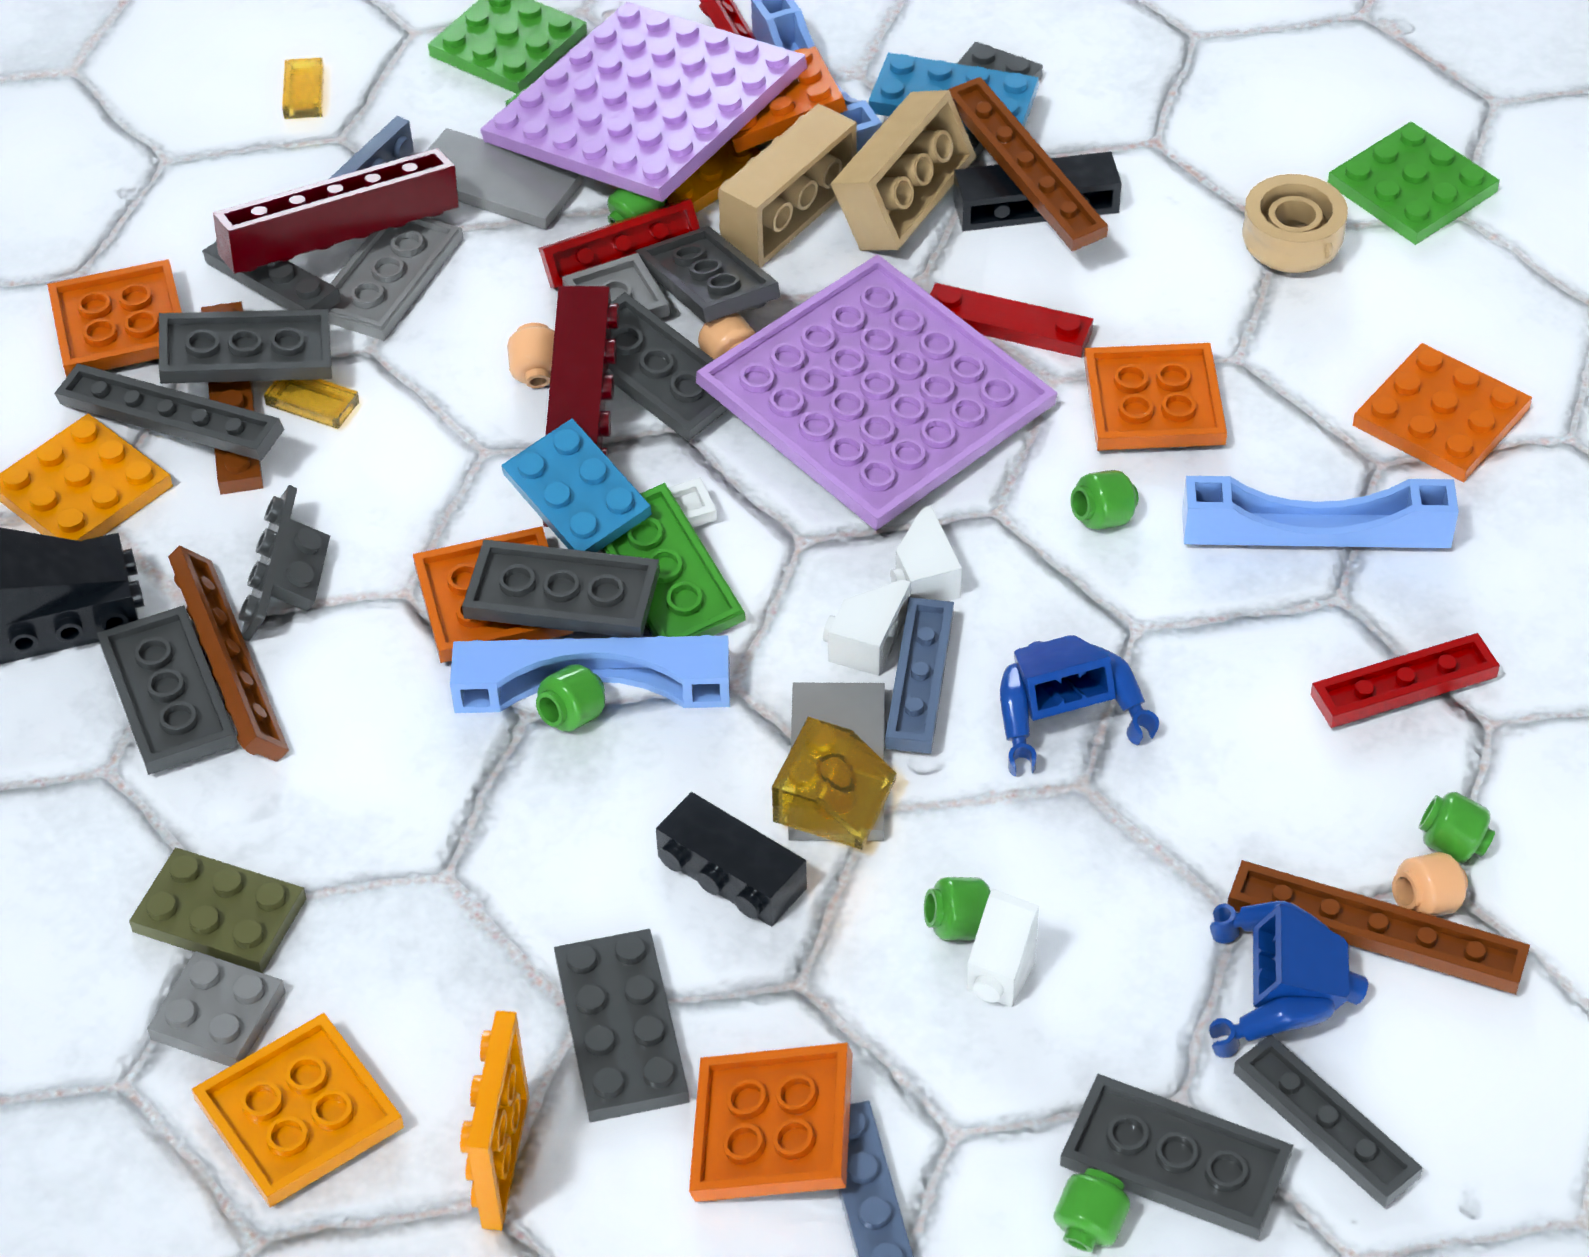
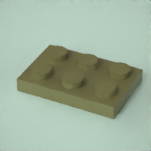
[129,847,306,973]

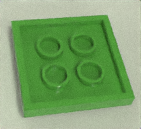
[428,0,587,94]
[1328,121,1500,245]

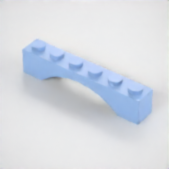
[751,0,882,153]
[1182,476,1459,548]
[450,635,730,713]

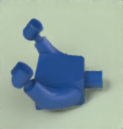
[1000,635,1159,776]
[1209,901,1368,1058]

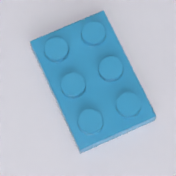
[501,418,652,552]

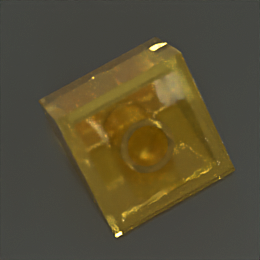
[772,717,897,850]

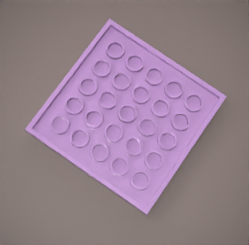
[480,2,808,202]
[696,254,1057,531]

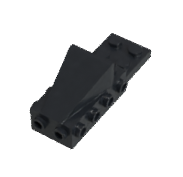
[0,527,145,664]

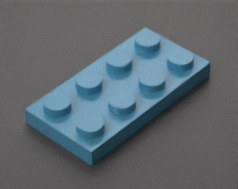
[868,52,1039,130]

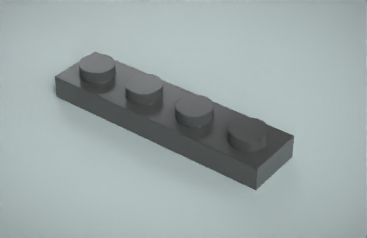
[202,241,341,310]
[1233,1035,1423,1208]

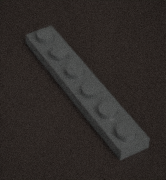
[54,363,285,461]

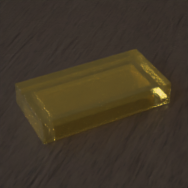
[282,57,324,119]
[263,379,360,429]

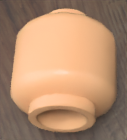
[698,313,756,360]
[507,323,555,388]
[1392,852,1468,917]

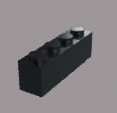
[953,151,1122,232]

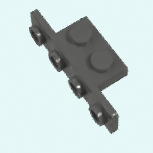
[239,485,330,641]

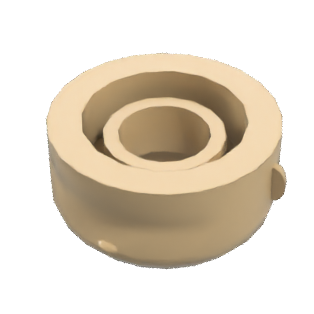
[1242,174,1348,273]

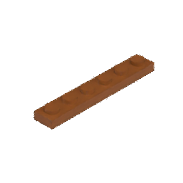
[947,77,1108,252]
[201,301,264,495]
[168,545,289,762]
[1227,860,1530,995]

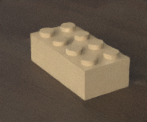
[830,90,977,250]
[718,103,857,268]

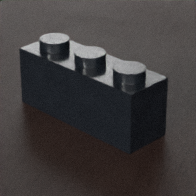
[655,791,807,927]

